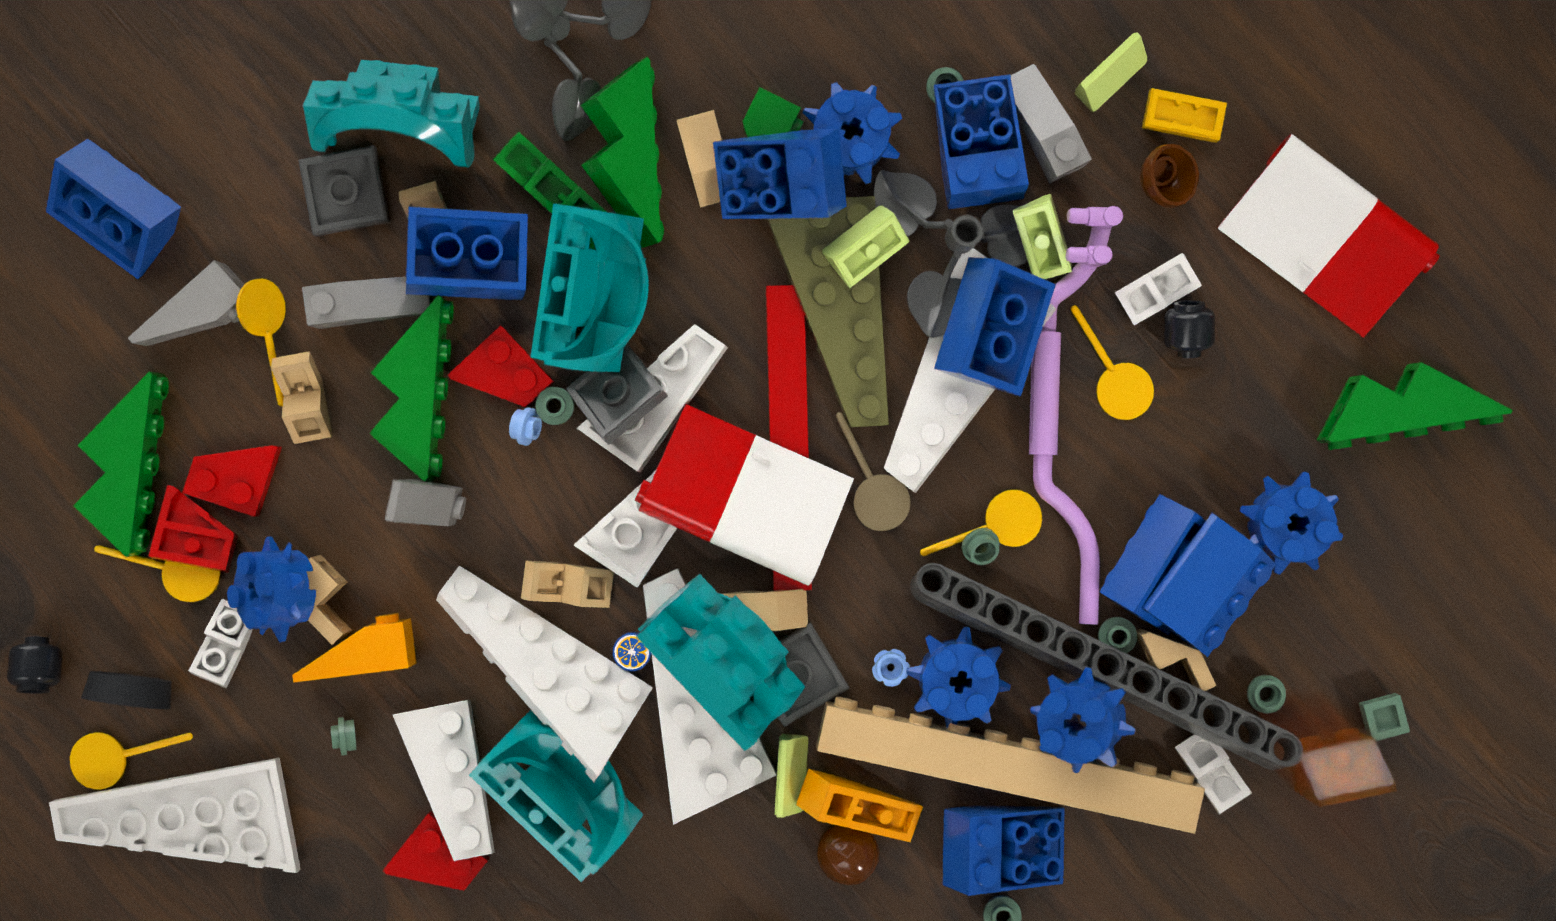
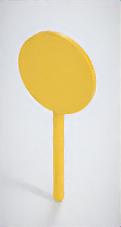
[236,279,285,407]
[1071,305,1154,420]
[920,490,1042,556]
[94,545,221,602]
[70,732,193,790]

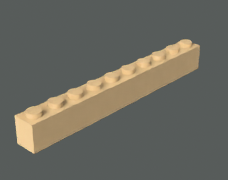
[816,697,1205,834]

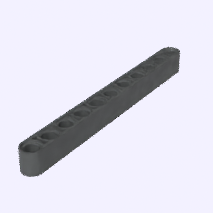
[910,563,1303,770]

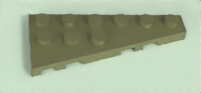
[767,196,889,428]

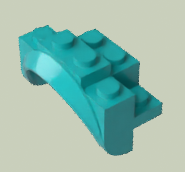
[303,60,480,168]
[530,203,649,372]
[636,574,806,751]
[469,710,644,882]

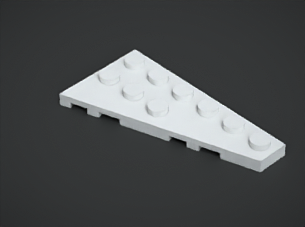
[884,248,1056,493]
[49,757,301,873]

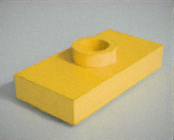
[1142,88,1227,143]

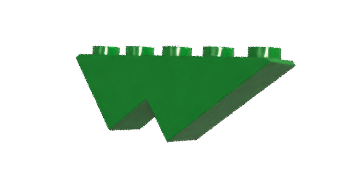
[580,57,664,248]
[369,295,454,482]
[1316,362,1513,450]
[73,371,169,557]

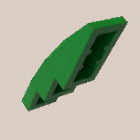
[492,131,607,250]

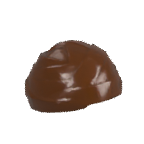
[1140,144,1199,208]
[817,825,880,885]

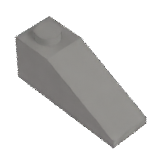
[1011,64,1092,184]
[128,260,244,346]
[302,277,431,329]
[385,479,466,526]

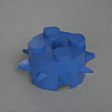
[803,82,902,184]
[1239,472,1343,575]
[227,536,316,642]
[906,627,1011,728]
[1030,667,1135,773]

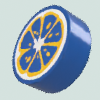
[613,632,652,671]

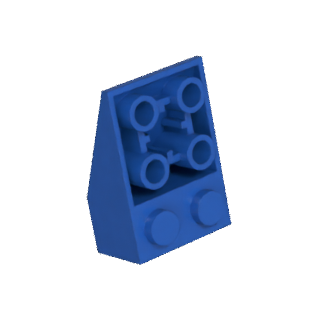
[934,74,1029,209]
[713,129,847,219]
[943,806,1065,896]

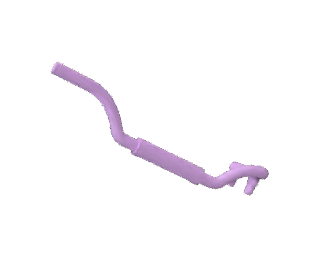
[1029,206,1123,624]

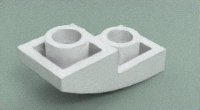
[188,599,253,688]

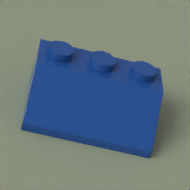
[46,139,181,279]
[406,207,528,300]
[934,257,1056,396]
[1100,494,1206,635]
[1142,513,1276,657]

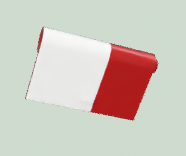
[1217,134,1440,338]
[634,404,854,586]

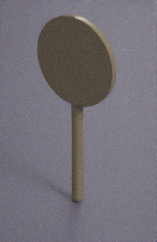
[836,412,911,531]

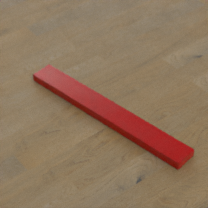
[766,285,812,591]

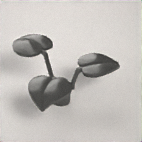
[509,0,651,141]
[873,170,1028,338]

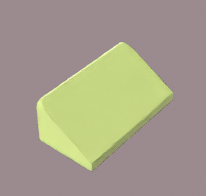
[1074,32,1147,112]
[1013,194,1072,279]
[822,206,910,288]
[775,734,809,818]

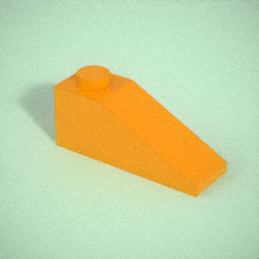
[292,613,417,683]
[796,769,923,842]

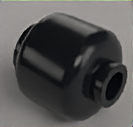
[1164,300,1215,358]
[7,636,63,694]

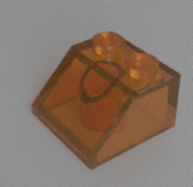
[1291,728,1397,807]

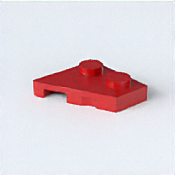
[447,325,555,407]
[182,445,282,517]
[149,485,238,573]
[383,811,490,891]

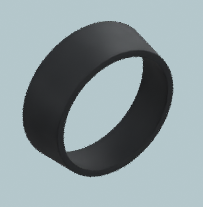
[81,671,172,709]

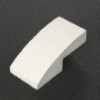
[1115,253,1202,325]
[1175,734,1252,815]

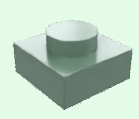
[1358,693,1410,742]

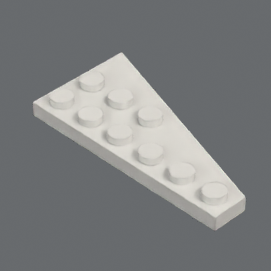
[436,566,653,782]
[643,568,777,825]

